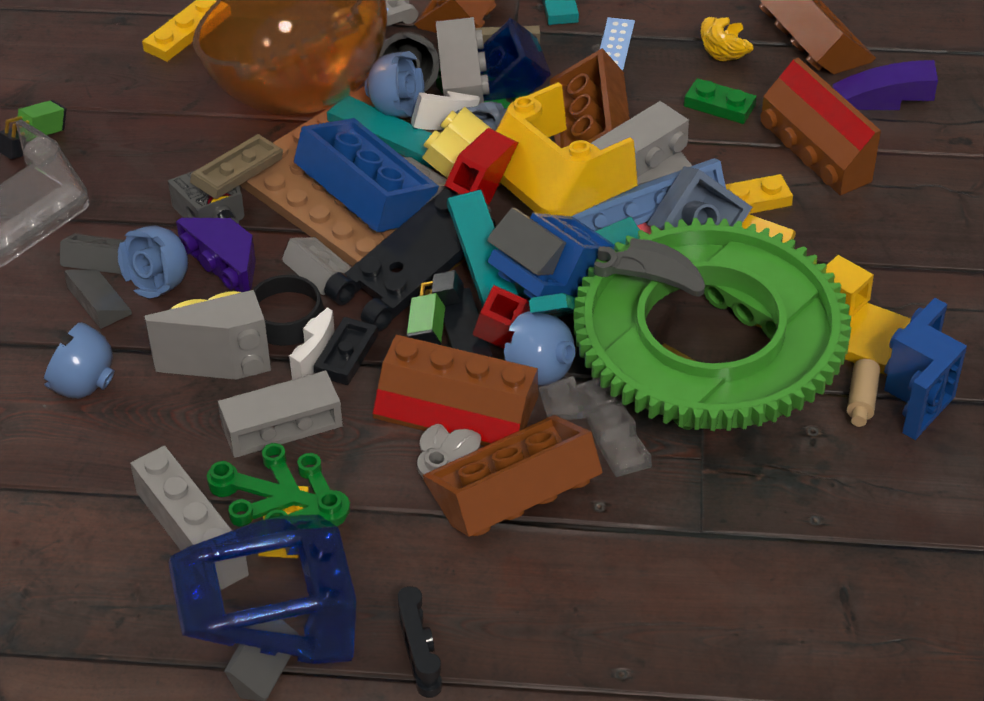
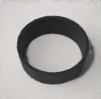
[253,275,325,346]

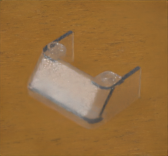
[0,119,90,268]

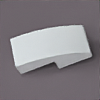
[411,91,480,130]
[289,308,335,380]

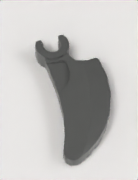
[594,238,705,297]

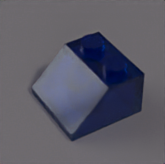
[478,18,551,101]

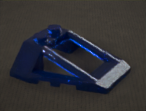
[168,514,357,664]

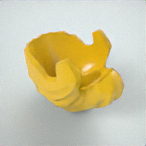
[701,17,754,61]

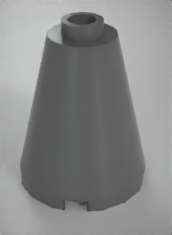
[375,32,440,92]

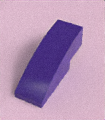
[833,60,938,110]

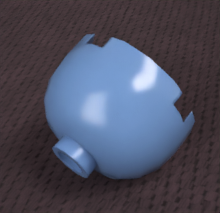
[365,51,424,118]
[118,225,188,298]
[504,311,575,386]
[44,322,115,398]

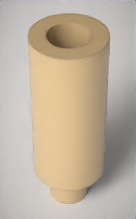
[847,359,880,427]

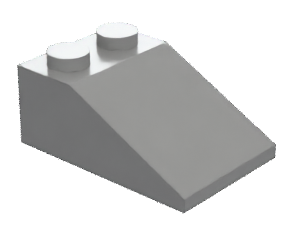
[144,290,271,380]

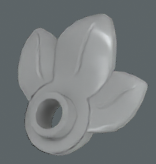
[417,424,481,480]

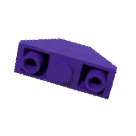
[176,218,256,292]

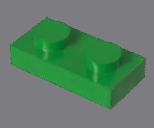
[684,78,757,124]

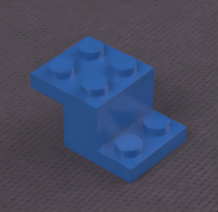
[488,213,614,298]
[884,298,967,440]

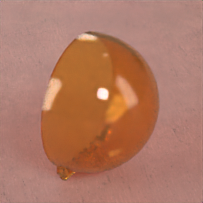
[193,0,387,116]

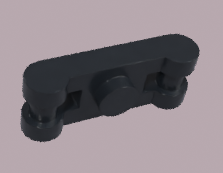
[398,586,442,698]

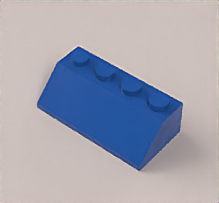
[294,118,439,232]

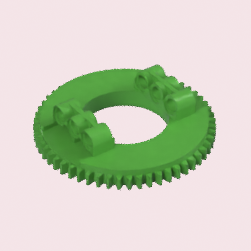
[574,218,851,431]

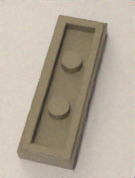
[190,134,283,199]

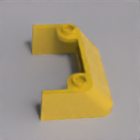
[496,82,638,216]

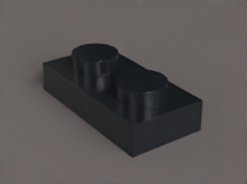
[314,317,378,386]

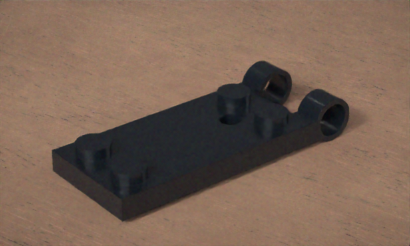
[324,188,496,332]

